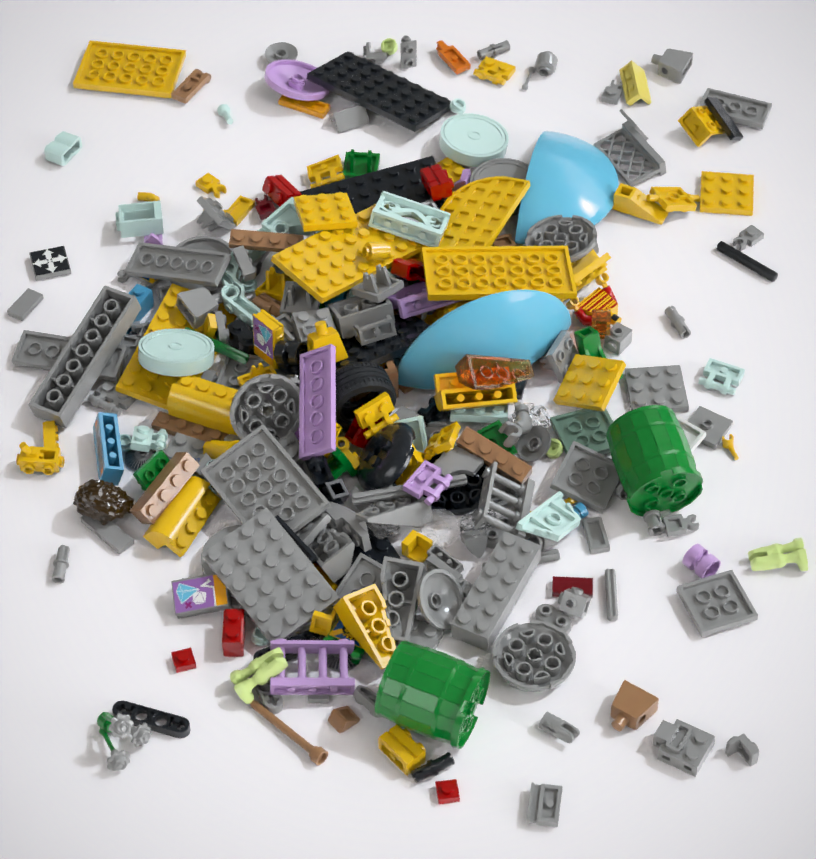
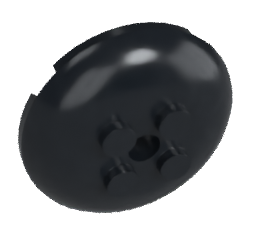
[357,422,416,491]
[423,454,488,516]

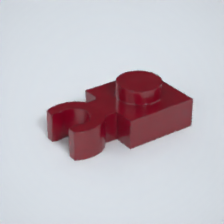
[255,194,276,220]

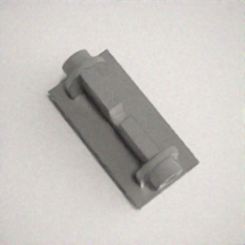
[400,35,417,70]

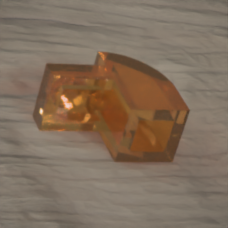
[592,309,611,339]

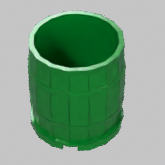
[606,405,704,517]
[374,640,491,749]

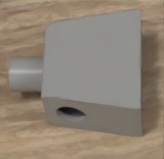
[651,48,693,84]
[176,287,223,329]

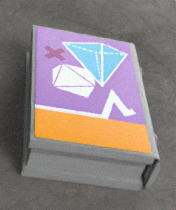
[171,573,232,619]

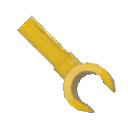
[722,434,739,460]

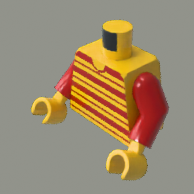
[566,272,622,329]

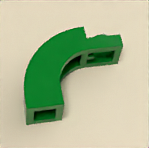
[574,326,623,380]

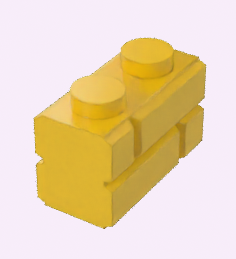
[378,725,426,776]

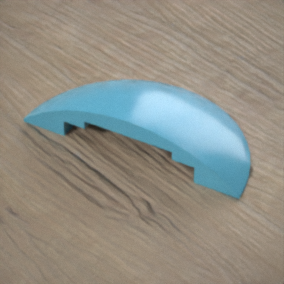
[515,130,619,244]
[398,290,571,390]

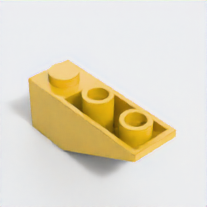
[613,183,669,225]

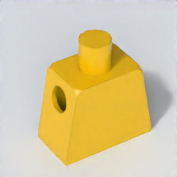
[307,321,348,362]

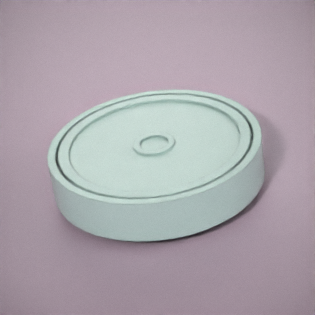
[439,113,509,167]
[138,329,214,377]

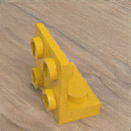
[677,105,725,147]

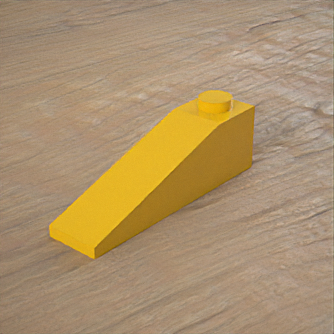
[333,584,396,670]

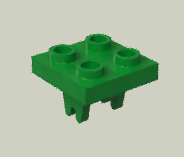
[343,149,380,180]
[133,450,170,491]

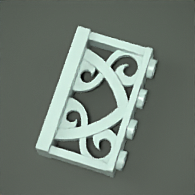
[368,191,451,247]

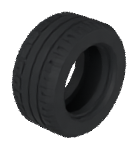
[336,362,397,432]

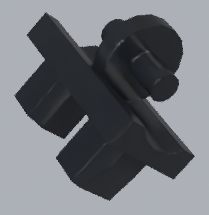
[417,396,451,427]
[305,455,334,488]

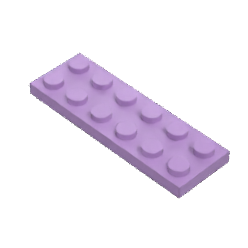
[299,344,336,461]

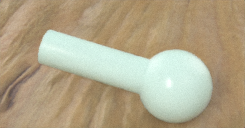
[217,104,234,124]

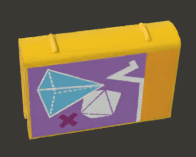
[252,309,284,369]

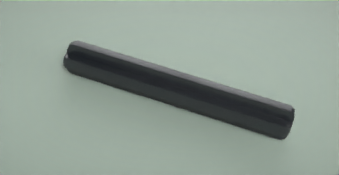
[716,241,778,282]

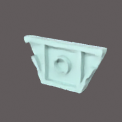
[516,491,581,542]

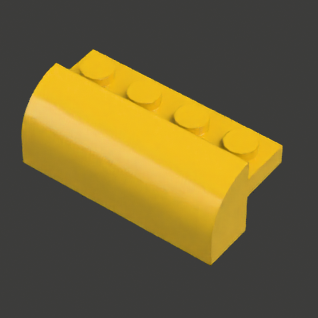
[560,249,611,302]
[433,367,518,411]
[167,375,238,436]
[143,476,221,557]

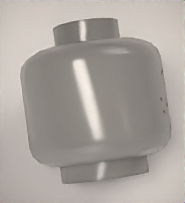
[535,51,558,76]

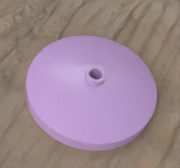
[264,59,330,101]

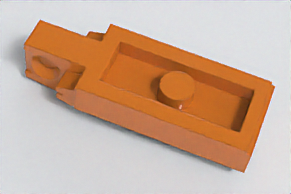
[436,40,471,75]

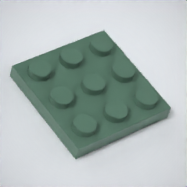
[550,409,613,455]

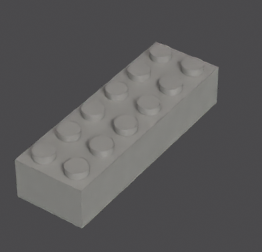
[451,531,541,652]

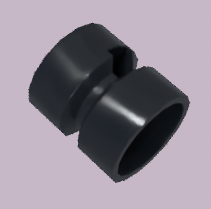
[274,340,308,367]

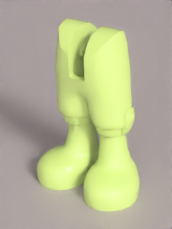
[747,537,808,572]
[230,647,288,704]

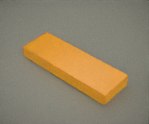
[278,95,331,119]

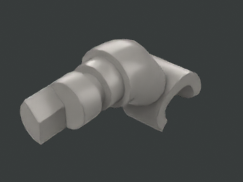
[498,401,532,448]

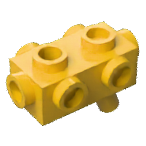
[16,442,65,475]

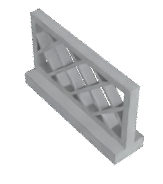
[594,121,666,187]

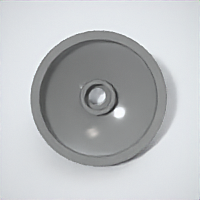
[417,569,464,630]

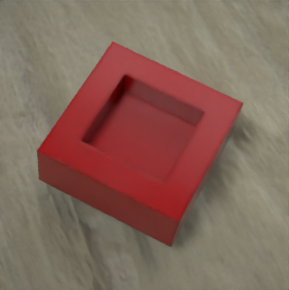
[171,647,196,673]
[435,779,460,804]

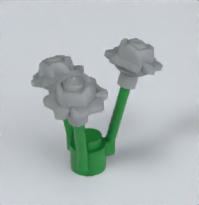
[97,712,151,771]

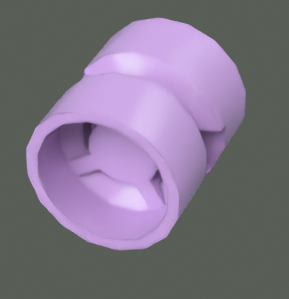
[682,543,721,579]

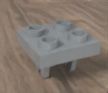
[196,196,236,232]
[351,264,404,303]
[280,281,320,317]
[540,330,579,383]

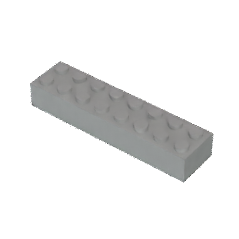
[28,285,141,428]

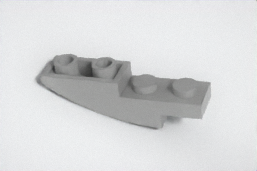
[324,501,372,552]

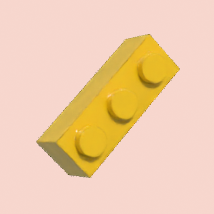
[43,421,59,448]

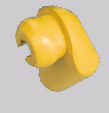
[137,192,160,202]

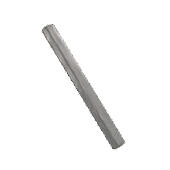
[351,474,467,505]

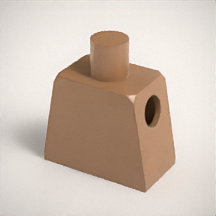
[610,680,659,731]

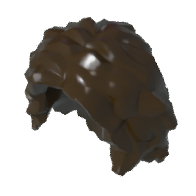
[73,479,135,525]

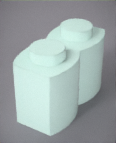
[44,131,82,166]

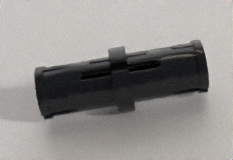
[411,752,455,783]

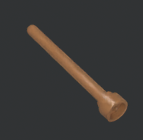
[250,700,328,766]

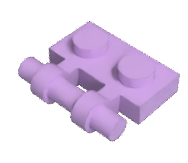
[403,460,453,506]

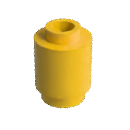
[362,241,391,261]

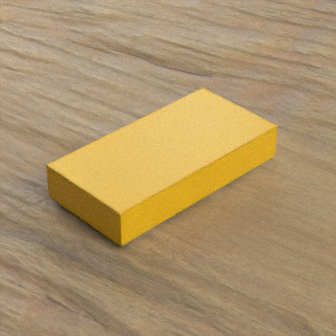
[225,195,255,227]

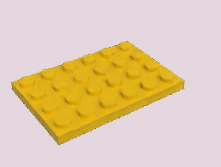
[73,40,186,98]

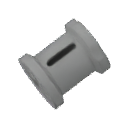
[643,510,666,536]

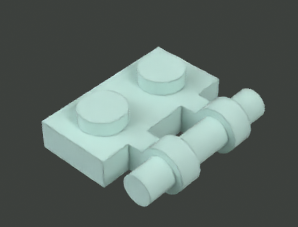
[698,358,745,395]
[130,425,168,452]

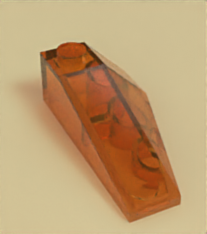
[455,354,534,391]

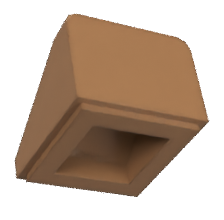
[328,706,360,733]

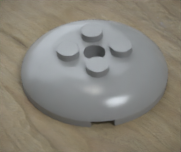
[525,215,597,263]
[230,374,300,440]
[493,620,576,691]

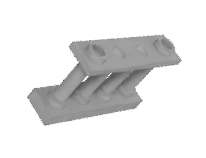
[474,461,535,538]

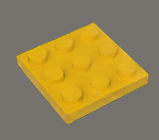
[699,171,754,216]
[294,192,358,232]
[553,354,626,412]

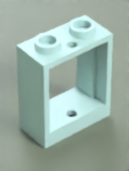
[115,201,164,238]

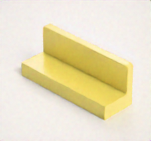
[619,60,652,106]

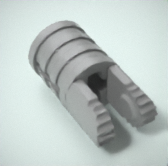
[538,711,580,744]

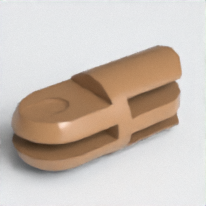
[251,292,281,318]

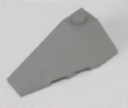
[355,495,432,528]
[308,528,355,583]
[380,556,426,641]

